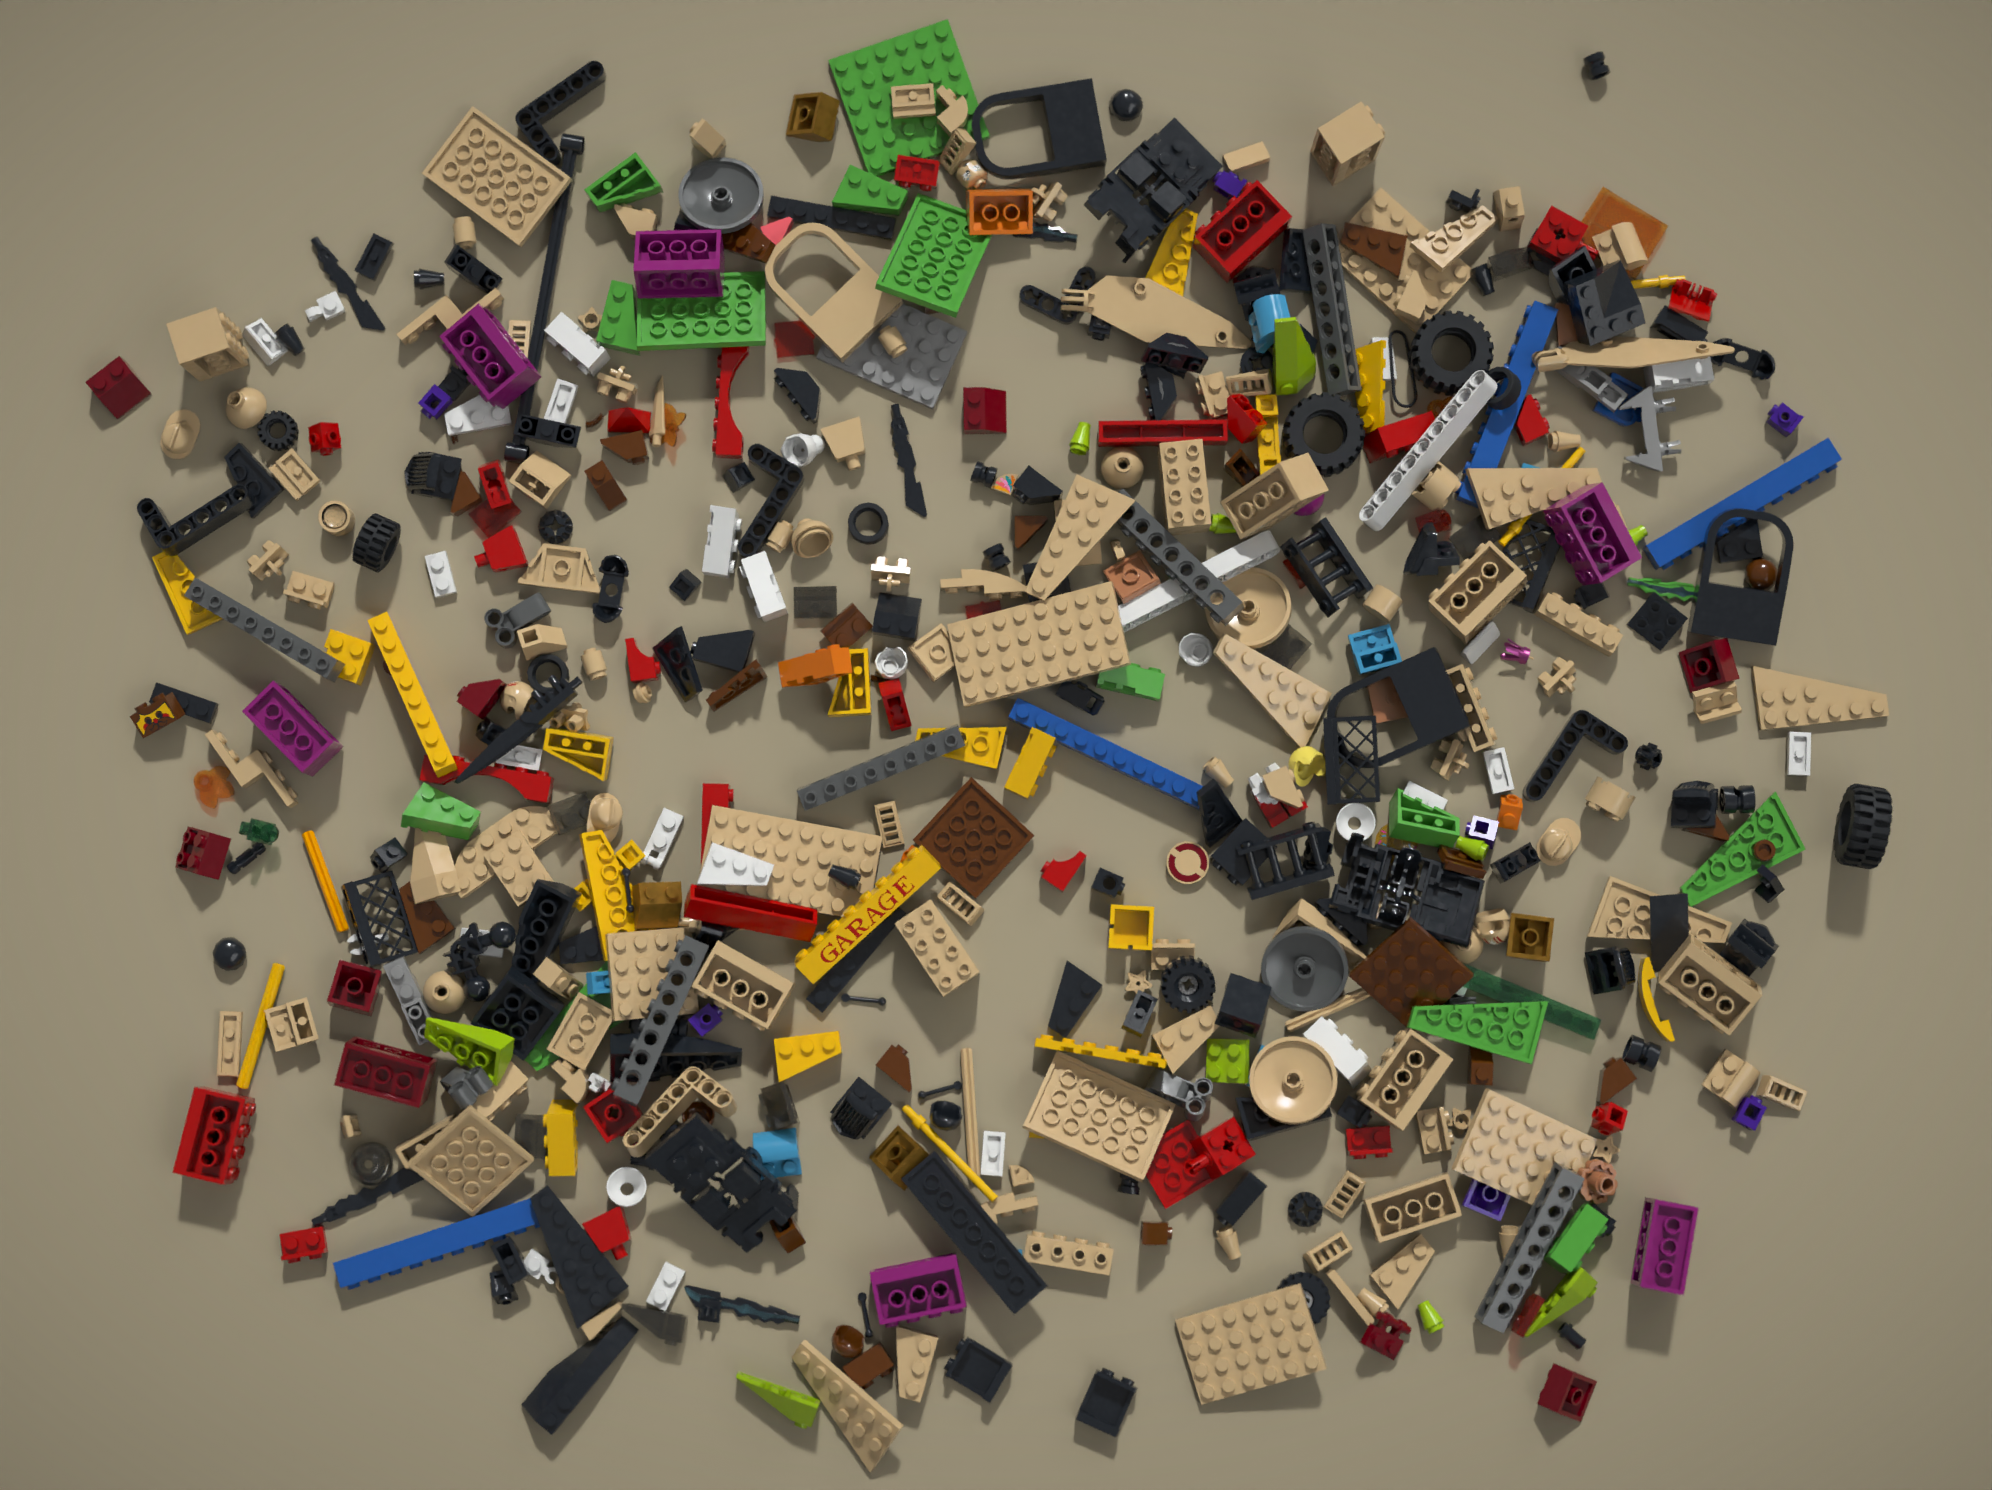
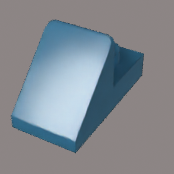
[586,971,610,995]

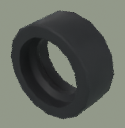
[1486,367,1521,410]
[848,502,889,545]
[527,654,570,695]

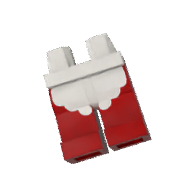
[1248,763,1308,829]

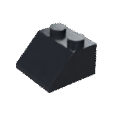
[1548,246,1596,305]
[1013,465,1063,505]
[872,592,922,641]

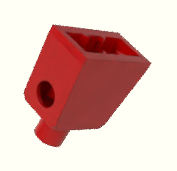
[474,525,529,573]
[582,1206,631,1261]

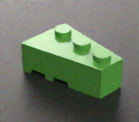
[584,152,663,212]
[832,164,908,216]
[596,280,640,356]
[1096,663,1165,701]
[401,782,481,840]
[1389,788,1460,847]
[1543,1203,1608,1273]

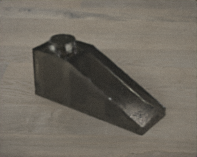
[621,1302,688,1346]

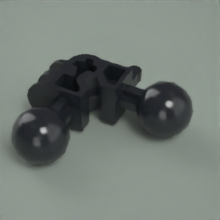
[443,922,516,1002]

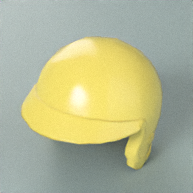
[1288,746,1326,787]

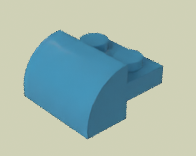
[1248,294,1290,353]
[1348,624,1402,675]
[753,1128,802,1180]

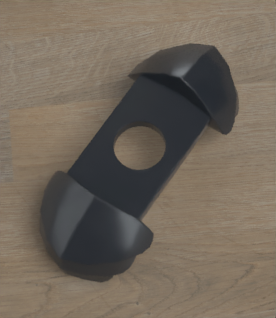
[1710,338,1776,380]
[593,555,629,623]

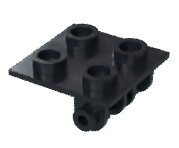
[1627,592,1688,651]

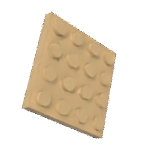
[605,927,699,1021]
[408,1105,534,1217]

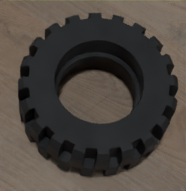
[1409,310,1494,396]
[1282,392,1365,477]
[1834,783,1893,870]

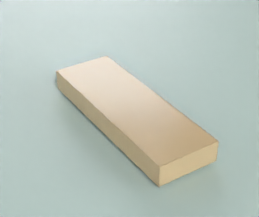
[217,1011,243,1077]
[1325,1269,1375,1326]

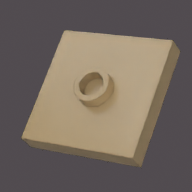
[907,623,956,682]

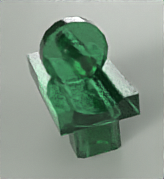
[239,819,279,845]

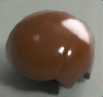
[1745,558,1778,591]
[682,1101,715,1125]
[831,1325,865,1358]

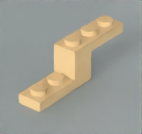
[396,288,504,345]
[205,730,298,808]

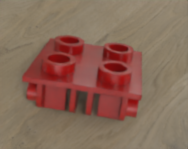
[1668,278,1717,322]

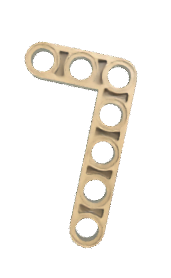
[623,1067,737,1157]

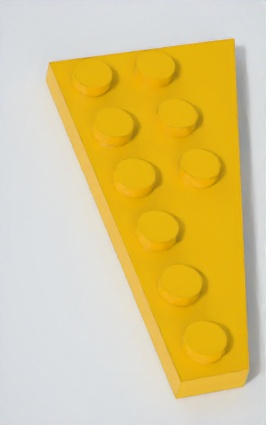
[579,830,657,962]
[1034,1034,1167,1068]

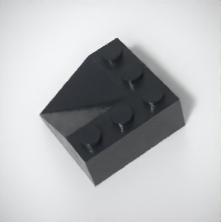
[1563,260,1646,346]
[470,966,565,1061]

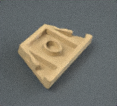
[518,543,600,594]

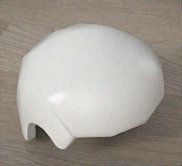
[1179,633,1212,666]
[875,646,908,679]

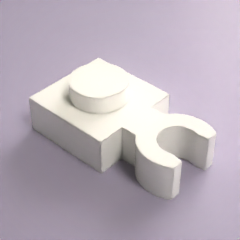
[524,1249,556,1284]

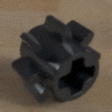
[1635,743,1662,771]

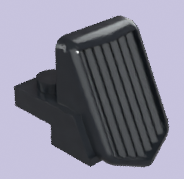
[1232,266,1280,322]
[404,452,462,501]
[1403,522,1460,576]
[1671,780,1718,828]
[1719,918,1779,977]
[1585,946,1636,995]
[830,1077,892,1140]

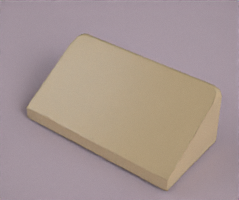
[1223,141,1270,174]

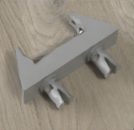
[1618,386,1681,471]

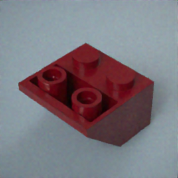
[175,826,231,880]

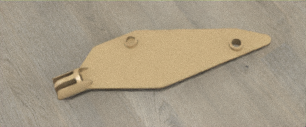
[1061,276,1251,349]
[1531,336,1735,372]

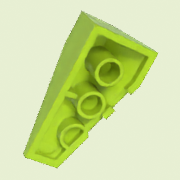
[1273,317,1316,395]
[424,1017,515,1086]
[1520,1267,1598,1337]
[736,1372,821,1429]

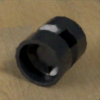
[1719,785,1756,814]
[1622,1035,1661,1072]

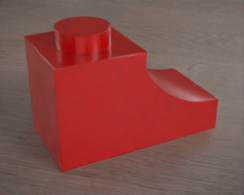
[477,459,512,509]
[625,638,661,684]
[878,678,912,731]
[1040,851,1087,892]

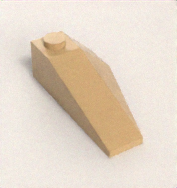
[410,828,461,904]
[1272,898,1366,971]

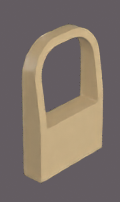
[765,223,903,363]

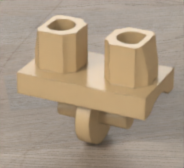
[1031,182,1068,222]
[597,366,637,404]
[247,540,289,581]
[871,557,910,592]
[1538,657,1577,698]
[549,702,590,733]
[1431,739,1469,781]

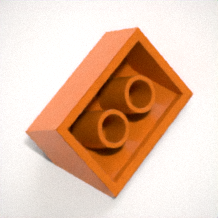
[966,189,1033,235]

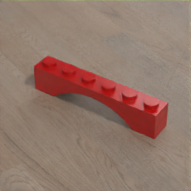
[712,346,750,459]
[419,755,554,804]

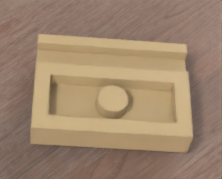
[891,83,936,119]
[268,448,321,501]

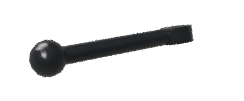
[621,868,634,913]
[841,993,886,1006]
[918,1081,962,1099]
[858,1292,873,1338]

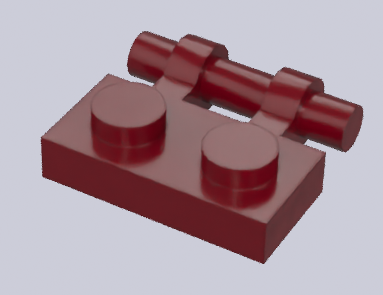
[1360,1311,1411,1360]

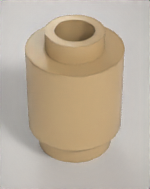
[453,217,477,250]
[878,325,908,358]
[766,520,794,553]
[581,648,607,681]

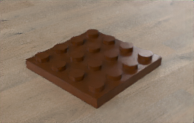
[913,777,1035,899]
[1349,917,1473,1031]

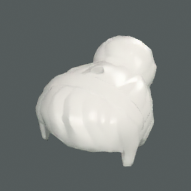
[780,433,826,467]

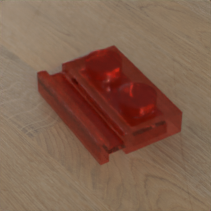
[468,498,522,538]
[1511,1293,1545,1337]

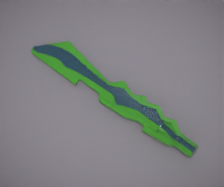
[1627,577,1695,602]

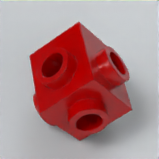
[308,422,341,456]
[1591,1102,1628,1135]

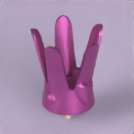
[1500,638,1534,665]

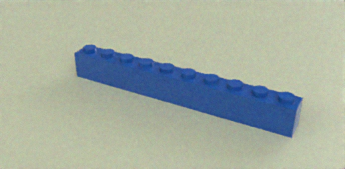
[1454,300,1559,509]
[1642,437,1842,570]
[1008,698,1203,811]
[333,1198,540,1290]

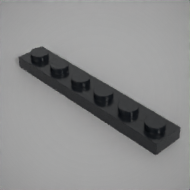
[767,195,896,240]
[806,907,906,1013]

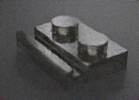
[1448,514,1501,560]
[794,586,837,619]
[1262,624,1312,670]
[546,792,591,835]
[514,1114,547,1159]

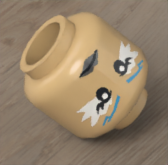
[956,159,988,190]

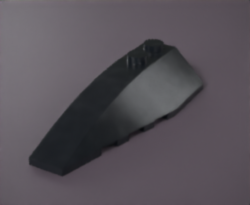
[511,879,582,984]
[610,1033,742,1082]
[521,1316,639,1435]

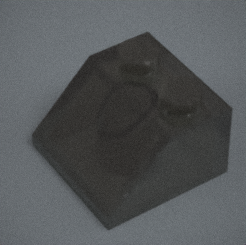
[758,1081,800,1130]

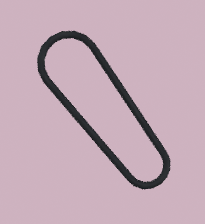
[1388,330,1417,408]

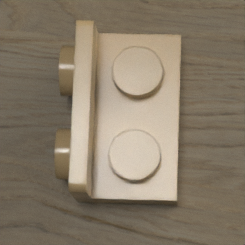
[1195,371,1229,420]
[283,571,335,610]
[1692,681,1742,724]
[1151,939,1195,970]
[1416,1107,1454,1154]

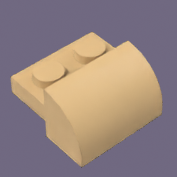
[1592,222,1649,271]
[264,997,319,1052]
[1701,1049,1760,1110]
[551,1060,591,1103]

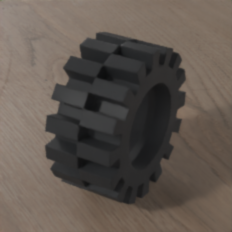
[257,410,299,451]

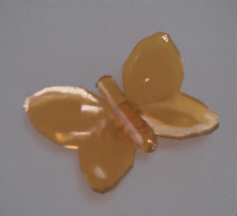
[650,403,687,447]

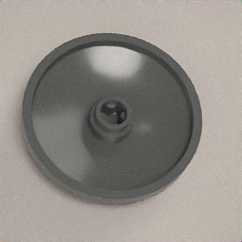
[678,157,764,234]
[1261,926,1348,1011]

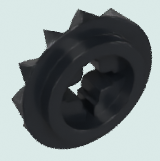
[1240,347,1273,380]
[538,510,573,544]
[1288,1192,1323,1227]

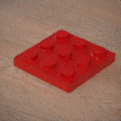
[1146,1120,1221,1209]

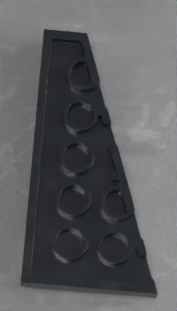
[530,1185,629,1329]

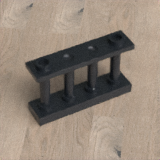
[1280,517,1373,618]
[1235,822,1335,900]

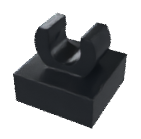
[697,1297,722,1323]

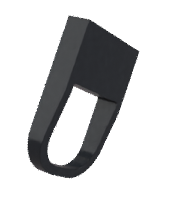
[972,78,1107,180]
[1687,508,1794,646]
[1327,647,1471,768]

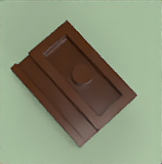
[820,603,873,648]
[1437,845,1487,879]

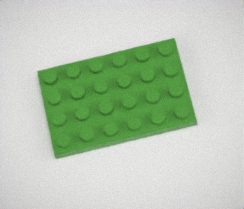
[875,193,993,318]
[637,271,766,351]

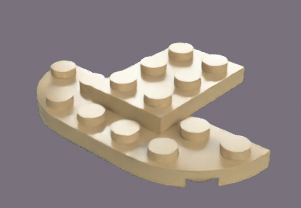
[455,806,569,908]

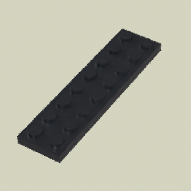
[901,1151,1048,1315]

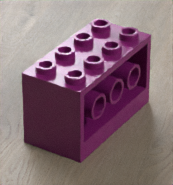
[633,229,725,299]
[439,303,542,409]
[1543,482,1642,585]
[242,681,344,777]
[1630,1197,1699,1295]
[870,1252,967,1328]

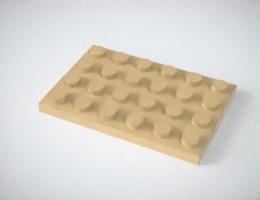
[422,106,572,247]
[1337,188,1472,334]
[1022,1050,1176,1182]
[1451,1088,1597,1220]
[1175,1283,1327,1405]

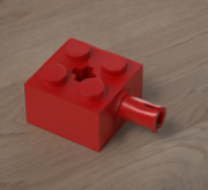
[1528,205,1599,264]
[583,1088,643,1146]
[1186,1117,1256,1180]

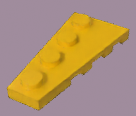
[1145,206,1198,296]
[1355,340,1386,434]
[152,552,223,635]
[915,727,1007,769]

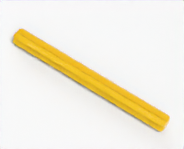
[236,963,285,1089]

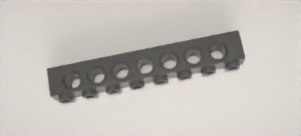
[1303,223,1362,397]
[1117,488,1244,626]
[184,578,345,683]
[797,724,966,811]
[611,935,709,1107]
[1474,1162,1585,1333]

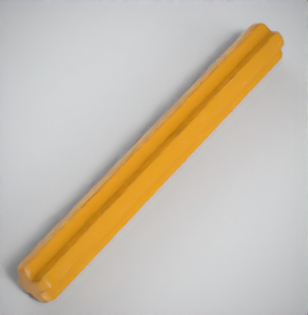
[302,830,349,933]

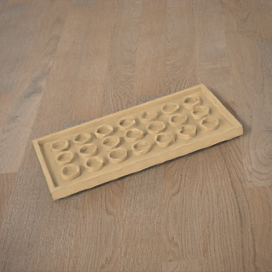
[947,581,1131,707]
[699,805,882,917]

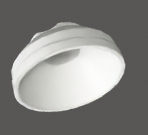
[1336,803,1375,841]
[607,1167,647,1207]

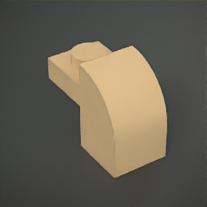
[936,85,968,137]

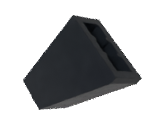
[690,630,755,673]
[1215,1171,1267,1226]

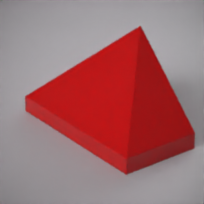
[607,407,651,434]

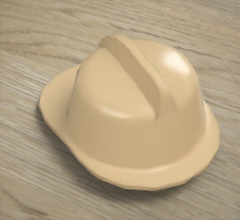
[160,409,201,459]
[586,793,623,842]
[1536,818,1581,866]

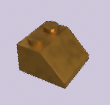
[786,92,840,142]
[632,882,682,929]
[1506,913,1554,962]
[869,1125,930,1191]

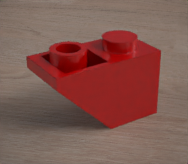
[1227,393,1268,444]
[1514,394,1550,446]

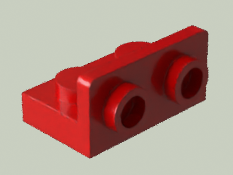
[894,155,940,192]
[1345,1126,1393,1159]
[279,1226,328,1264]

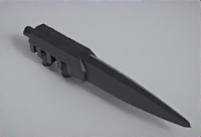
[455,675,583,784]

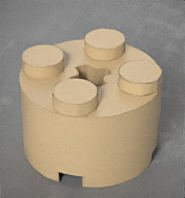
[1412,461,1461,510]
[1585,776,1636,822]

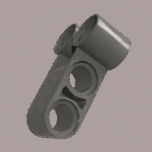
[484,592,551,649]
[440,1066,493,1110]
[1145,1069,1213,1122]

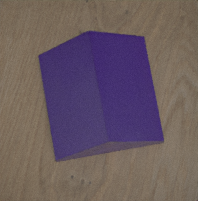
[1462,1179,1511,1221]

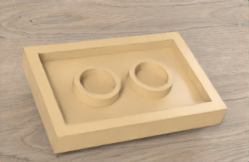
[547,992,613,1070]

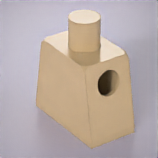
[1493,186,1525,232]
[821,417,866,471]

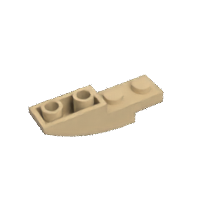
[940,569,1027,600]
[981,1192,1038,1223]

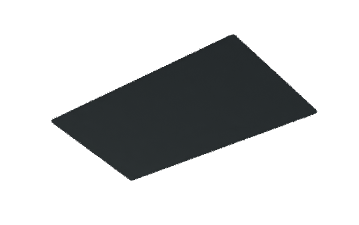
[1650,893,1689,972]

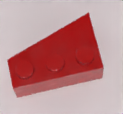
[1363,411,1435,464]

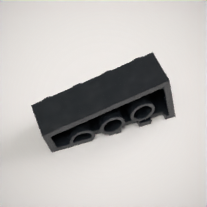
[1235,1097,1332,1142]

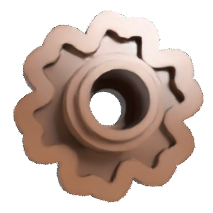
[1577,1159,1618,1204]

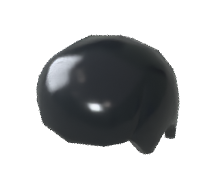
[1109,89,1143,121]
[213,937,246,971]
[929,1101,962,1131]

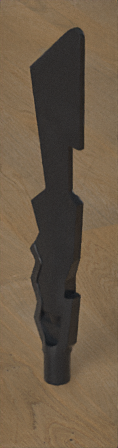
[311,237,385,331]
[891,404,927,517]
[311,1168,424,1227]

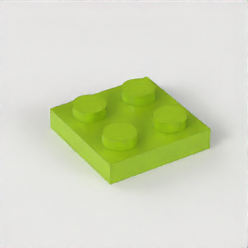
[1206,1039,1250,1084]

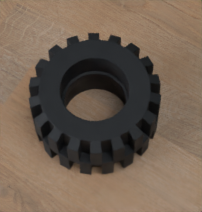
[352,513,401,573]

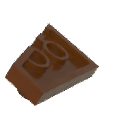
[1340,222,1408,278]
[722,223,775,263]
[706,659,768,712]
[399,881,456,954]

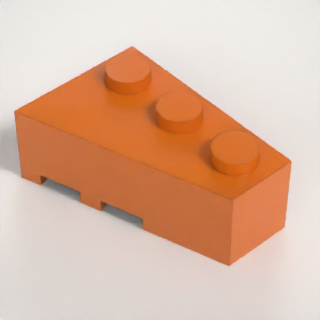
[778,644,853,688]

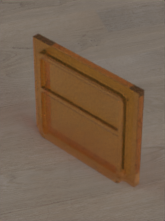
[1581,187,1668,280]

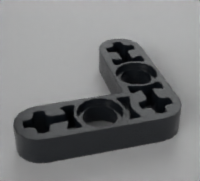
[1019,267,1096,325]

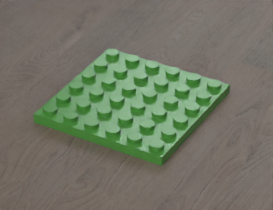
[828,19,990,177]

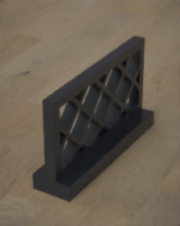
[1492,519,1561,614]
[1323,715,1381,805]
[341,871,418,968]

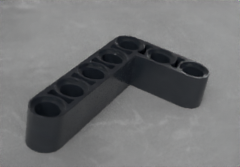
[515,61,606,166]
[738,444,804,558]
[137,484,255,556]
[1523,710,1628,802]

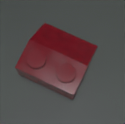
[86,356,151,420]
[963,387,1007,434]
[1678,638,1740,693]
[456,679,507,720]
[327,960,382,1017]
[1537,1363,1597,1422]

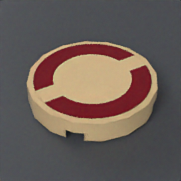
[1166,841,1209,884]

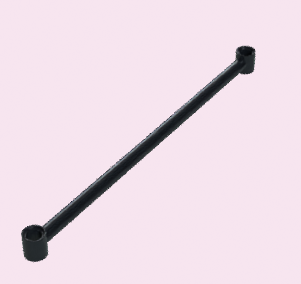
[504,133,585,464]

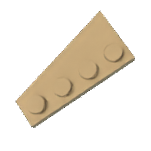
[1410,205,1499,273]

